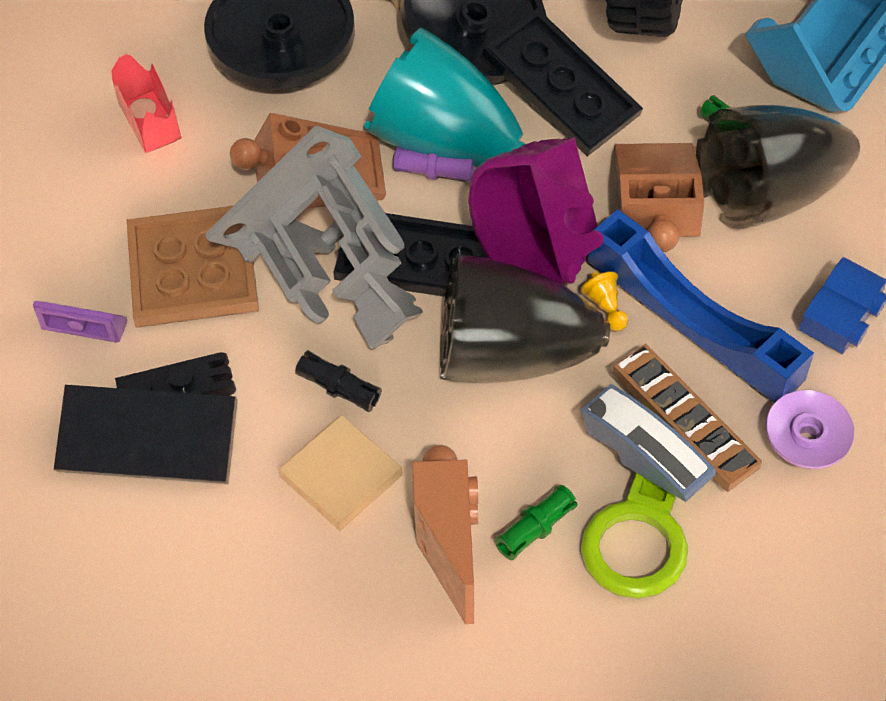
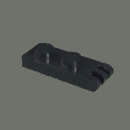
[115,352,236,396]

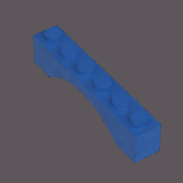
[588,209,814,403]

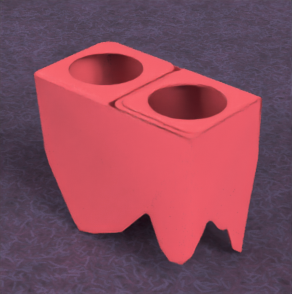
[111,54,181,153]

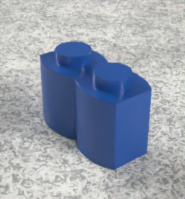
[799,257,886,354]

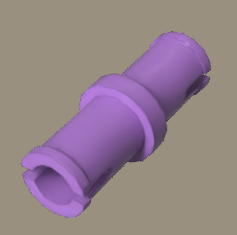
[394,147,475,182]

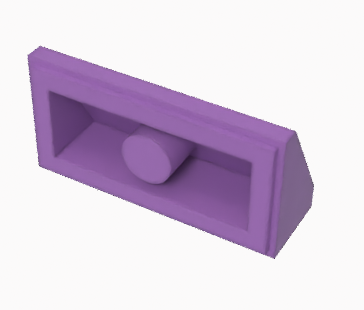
[33,301,127,343]

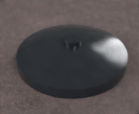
[204,0,355,89]
[400,0,546,84]

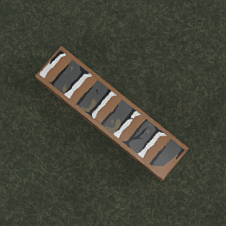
[612,343,762,492]

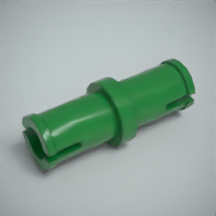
[494,485,578,561]

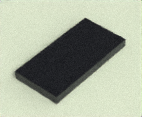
[482,8,643,157]
[334,213,501,305]
[54,384,238,484]

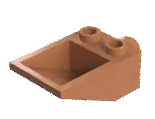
[230,113,386,209]
[614,143,704,252]
[413,445,478,624]

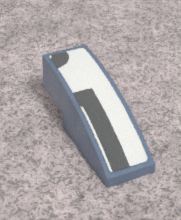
[581,384,716,502]

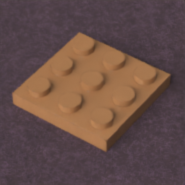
[126,206,259,327]

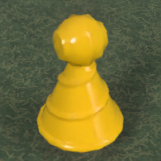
[581,271,629,332]

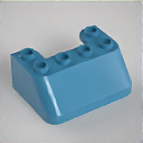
[745,0,886,112]

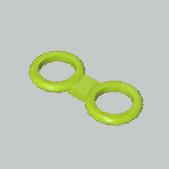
[581,473,688,599]

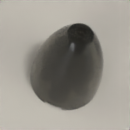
[696,105,860,229]
[439,254,610,383]

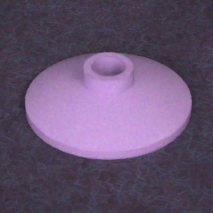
[766,390,854,469]

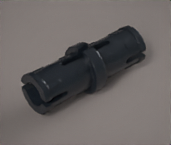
[295,350,382,413]

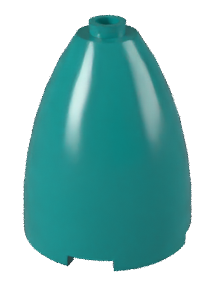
[363,28,525,167]

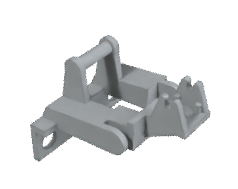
[205,125,423,349]

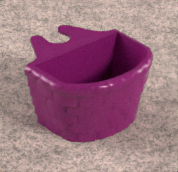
[468,137,604,285]

